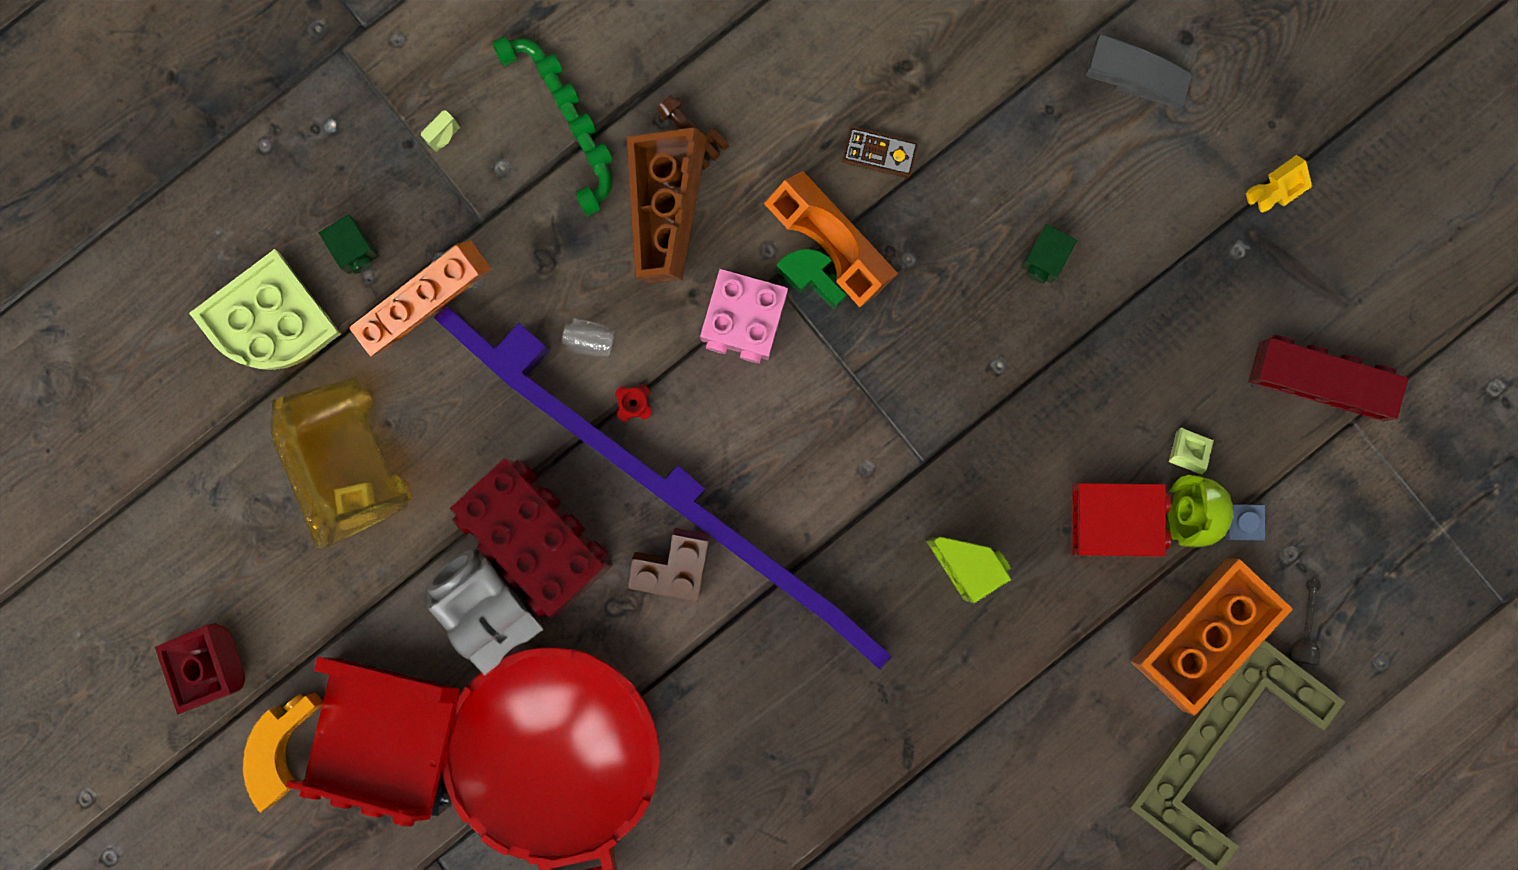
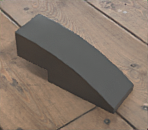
[1085,35,1192,109]

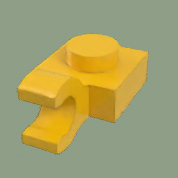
[1246,155,1312,213]

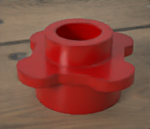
[615,385,652,421]

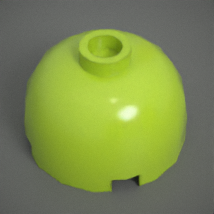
[1166,475,1234,547]

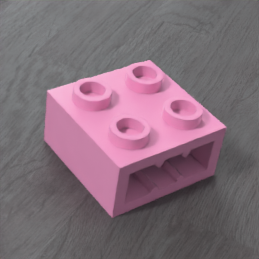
[700,269,788,363]

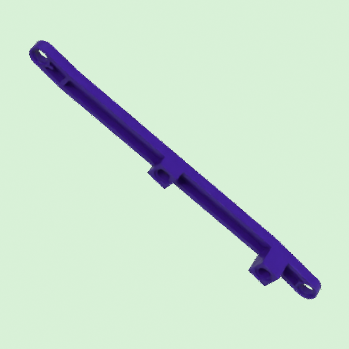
[433,305,892,670]

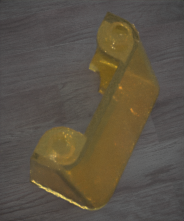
[270,377,412,550]

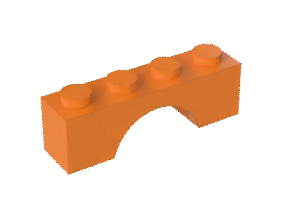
[764,171,898,307]

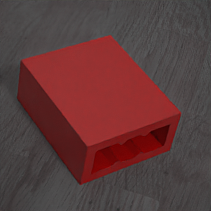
[1072,483,1171,557]

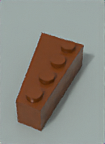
[627,127,707,284]

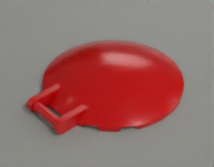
[442,647,660,870]

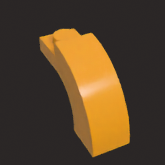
[243,692,323,813]

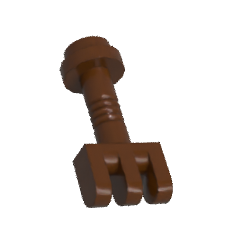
[656,95,729,170]

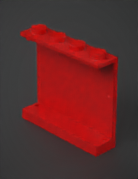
[286,657,460,827]

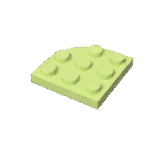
[189,249,341,370]

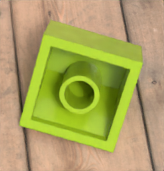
[926,537,1011,603]

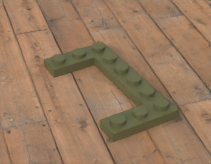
[1127,640,1345,870]

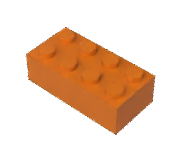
[1130,558,1293,716]

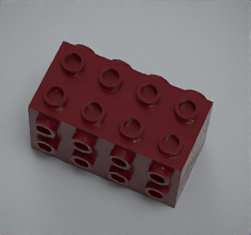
[450,458,612,618]

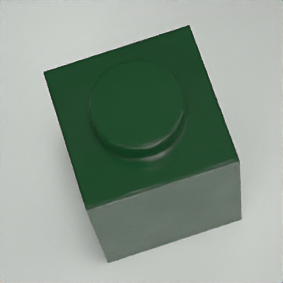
[318,214,379,274]
[1021,224,1078,284]

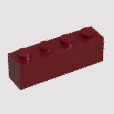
[1248,335,1408,422]

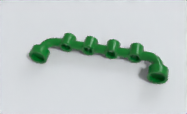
[491,36,613,217]

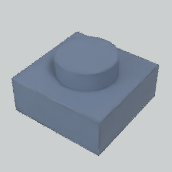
[1225,504,1265,541]

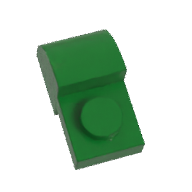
[776,249,846,310]

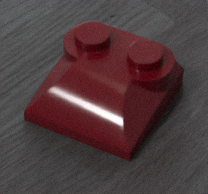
[155,623,245,715]

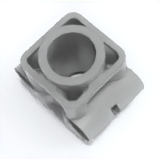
[426,548,543,675]

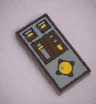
[842,127,918,179]

